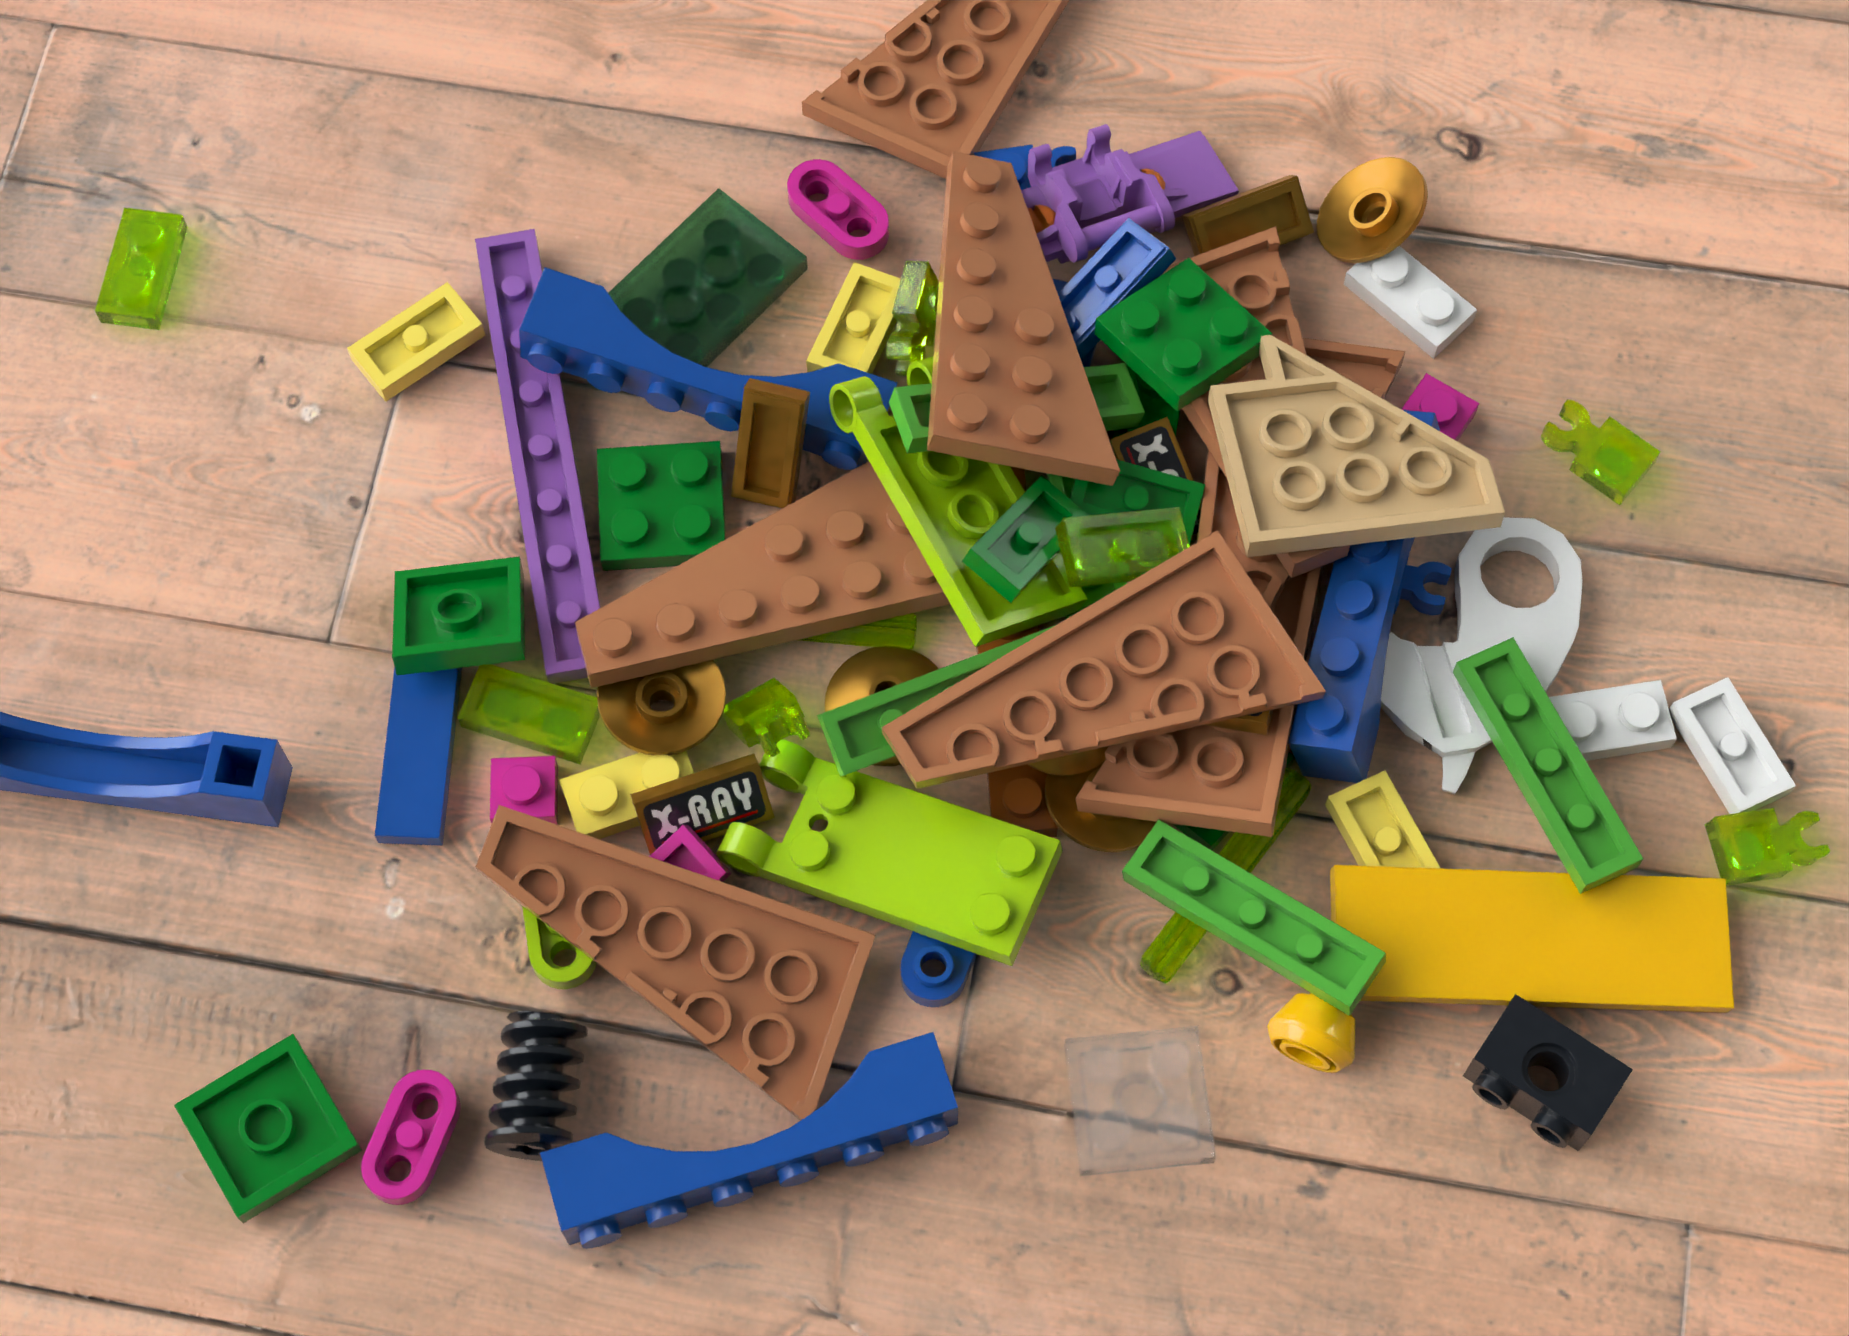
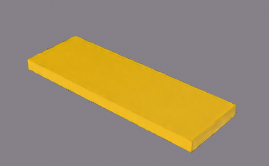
[1330,865,1734,1013]

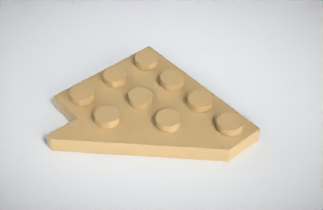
[1208,335,1505,557]

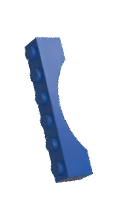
[519,267,897,470]
[1288,410,1441,783]
[0,712,293,828]
[540,1032,958,1249]

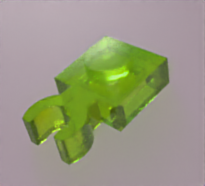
[885,261,939,376]
[1540,399,1661,505]
[723,677,810,757]
[1705,808,1830,886]

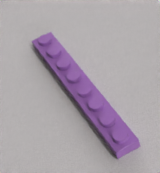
[475,229,601,685]

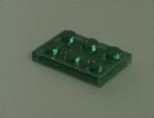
[608,188,808,367]

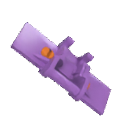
[1021,124,1239,264]

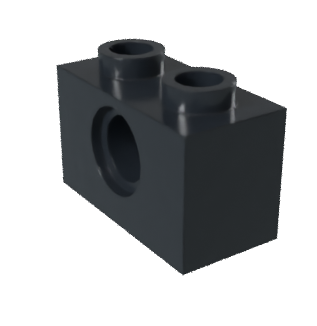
[1463,994,1633,1151]

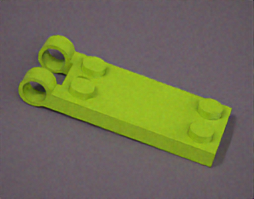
[829,356,1088,647]
[716,739,1063,966]

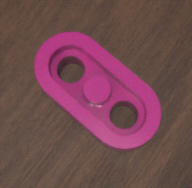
[787,159,889,260]
[361,1069,461,1205]

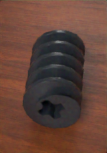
[484,1011,588,1161]

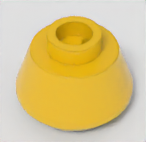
[1267,993,1356,1073]

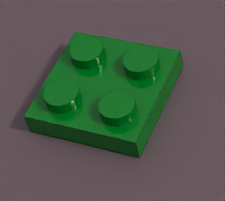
[1094,257,1273,412]
[597,441,726,571]
[392,556,525,676]
[174,1034,363,1223]

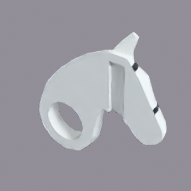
[1381,517,1583,795]

